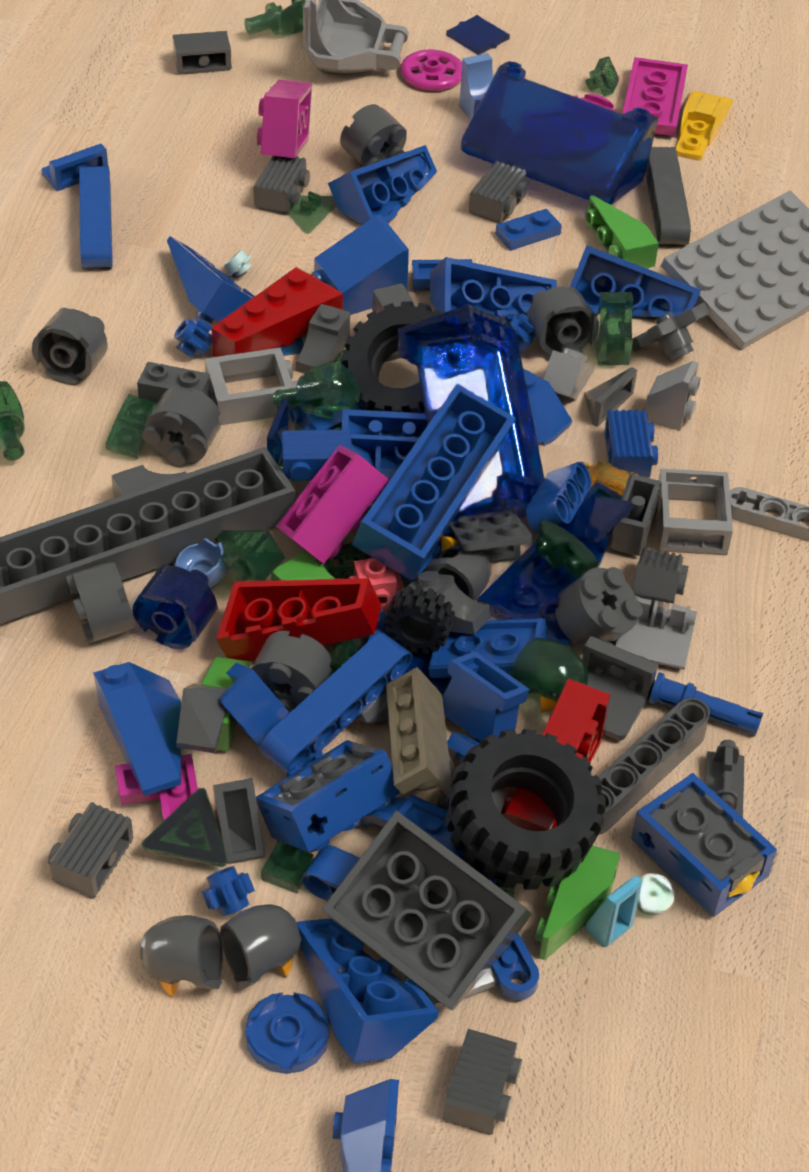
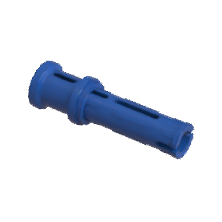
[648,672,763,736]

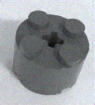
[340,104,407,167]
[527,286,599,357]
[32,308,108,384]
[142,387,221,467]
[66,561,137,644]
[555,567,643,645]
[251,631,332,712]

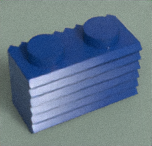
[604,409,658,477]
[282,429,352,481]

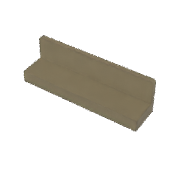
[386,667,452,796]

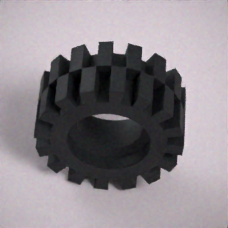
[384,585,455,654]

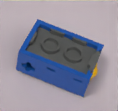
[256,740,401,852]
[631,773,777,917]

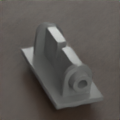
[705,740,744,818]

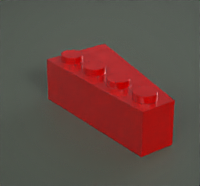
[211,267,343,357]
[216,578,382,661]
[501,678,611,831]

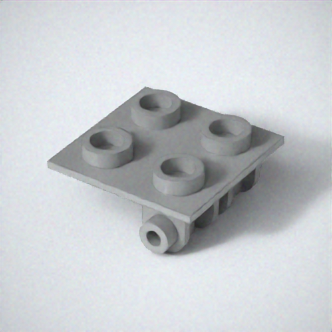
[615,596,697,670]

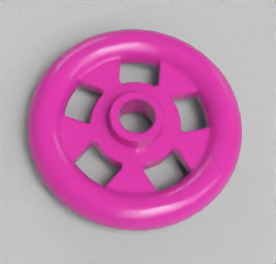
[400,49,462,91]

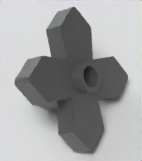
[628,302,710,361]

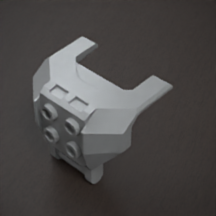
[303,0,409,75]

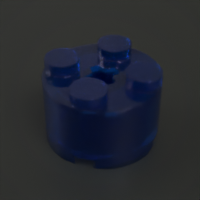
[132,565,218,649]

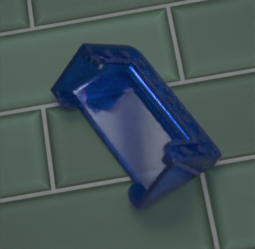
[460,61,659,205]
[398,304,545,522]

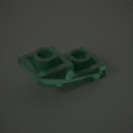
[105,394,157,459]
[535,520,598,580]

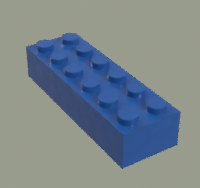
[352,383,516,581]

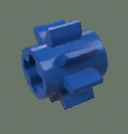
[496,313,535,353]
[174,317,212,357]
[201,866,255,916]

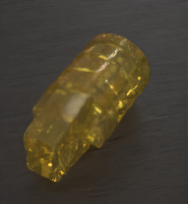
[582,460,638,498]

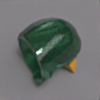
[511,637,588,713]

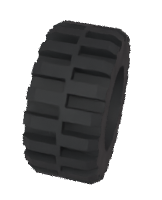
[341,301,471,414]
[444,729,606,890]

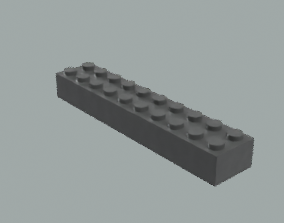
[0,447,296,624]

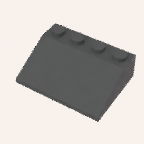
[322,811,532,1011]

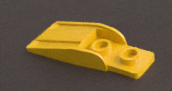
[676,91,734,161]

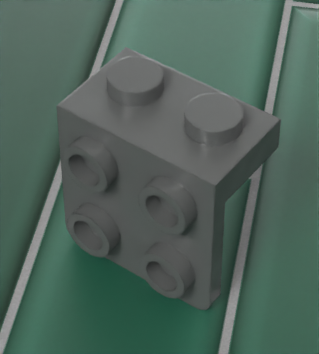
[448,511,532,561]
[574,636,658,740]

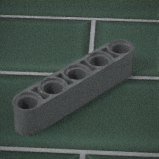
[644,147,691,245]
[598,698,710,835]

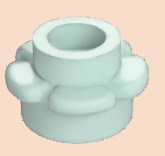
[224,250,252,277]

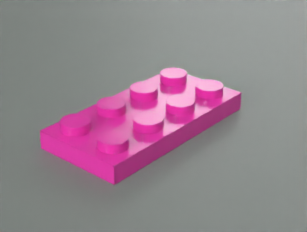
[620,57,688,136]

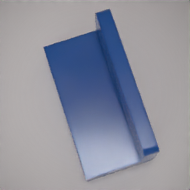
[42,144,108,191]
[219,662,290,748]

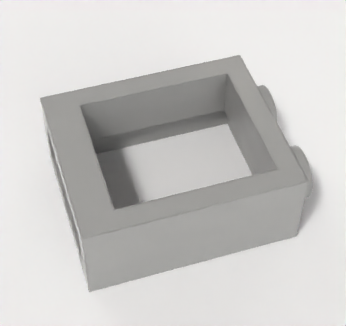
[205,347,299,425]
[657,469,733,555]

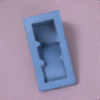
[459,53,500,124]

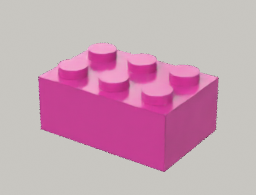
[257,79,312,158]
[276,445,389,564]

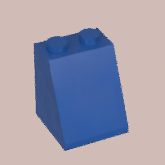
[312,214,409,315]

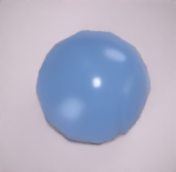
[174,538,228,590]

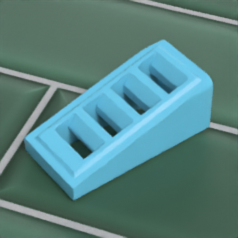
[585,875,642,947]

